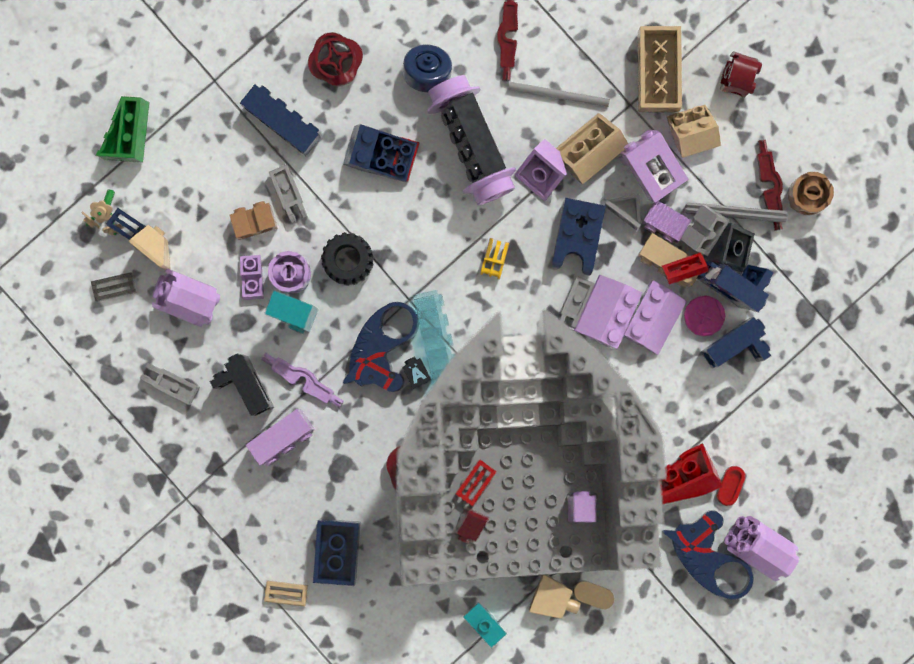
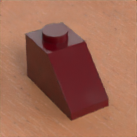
[454,509,489,544]

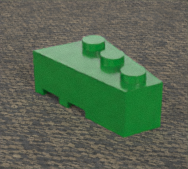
[95,96,150,163]

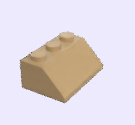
[556,113,628,184]

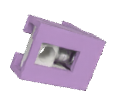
[619,130,689,203]

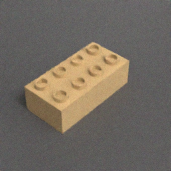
[638,26,682,112]

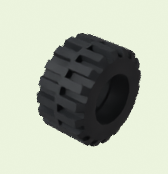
[321,232,374,286]

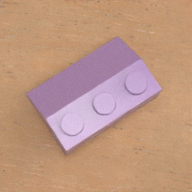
[574,275,642,349]
[623,280,687,355]

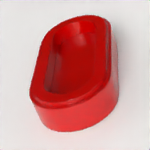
[716,466,745,506]

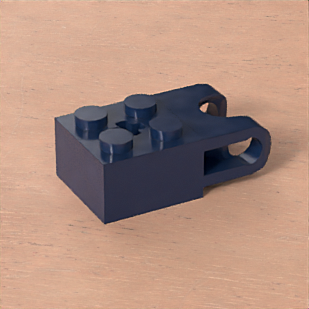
[552,198,606,276]

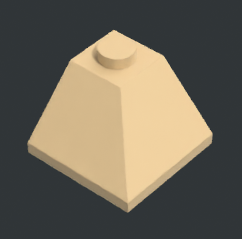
[129,225,171,270]

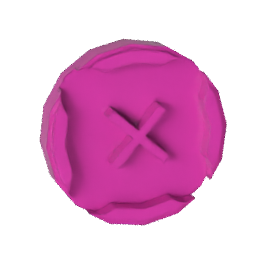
[684,295,726,337]

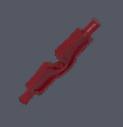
[497,0,518,81]
[757,139,783,231]

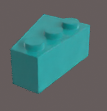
[265,290,318,334]

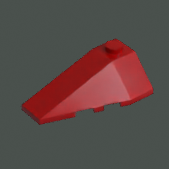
[660,443,723,505]

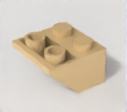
[667,105,721,158]

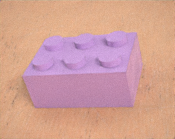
[246,409,315,466]

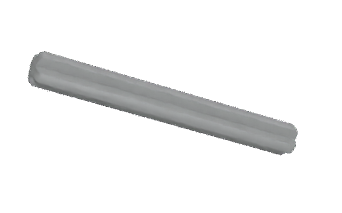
[685,202,788,222]

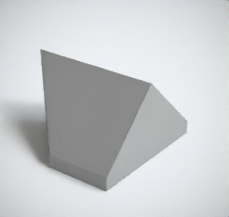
[605,194,641,230]

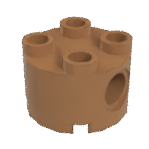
[788,172,834,215]

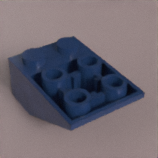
[343,124,417,182]

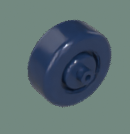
[402,44,452,93]

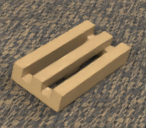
[264,580,308,607]

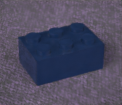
[313,519,361,586]

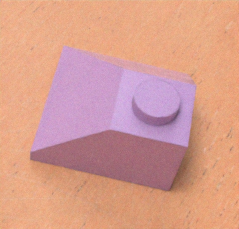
[514,139,567,201]

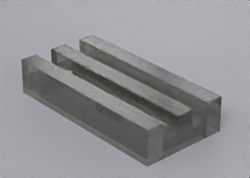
[91,272,137,302]

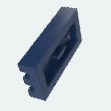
[106,208,146,240]

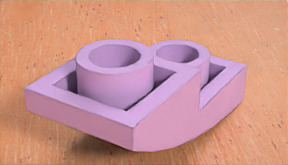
[240,255,264,300]

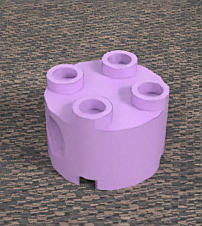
[268,251,311,294]

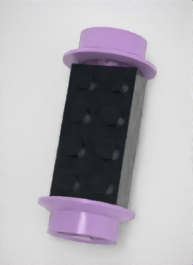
[427,75,516,205]

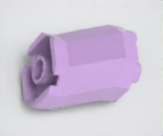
[152,268,220,327]
[725,516,799,581]

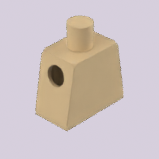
[529,574,581,618]

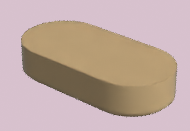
[574,581,614,609]

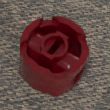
[720,51,762,98]

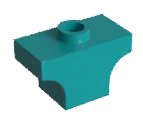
[463,602,507,648]

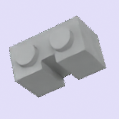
[681,204,729,256]

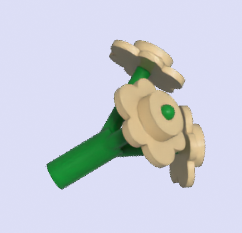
[81,189,125,235]

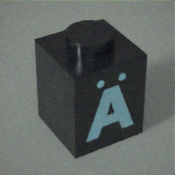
[402,356,431,389]

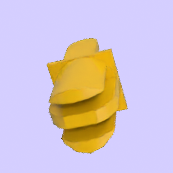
[480,238,509,280]

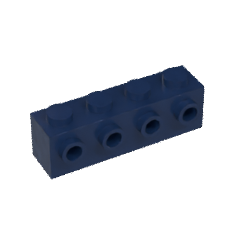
[240,84,321,156]

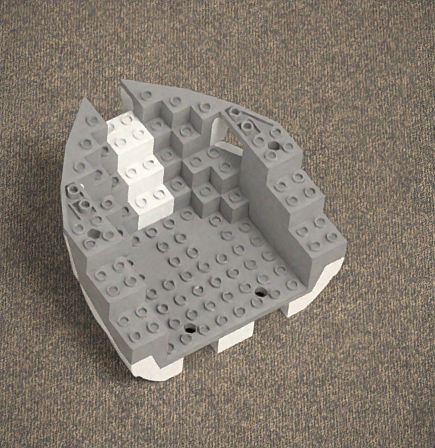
[397,309,666,585]

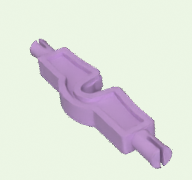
[261,353,344,408]

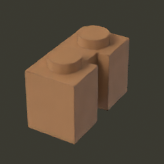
[229,201,278,240]

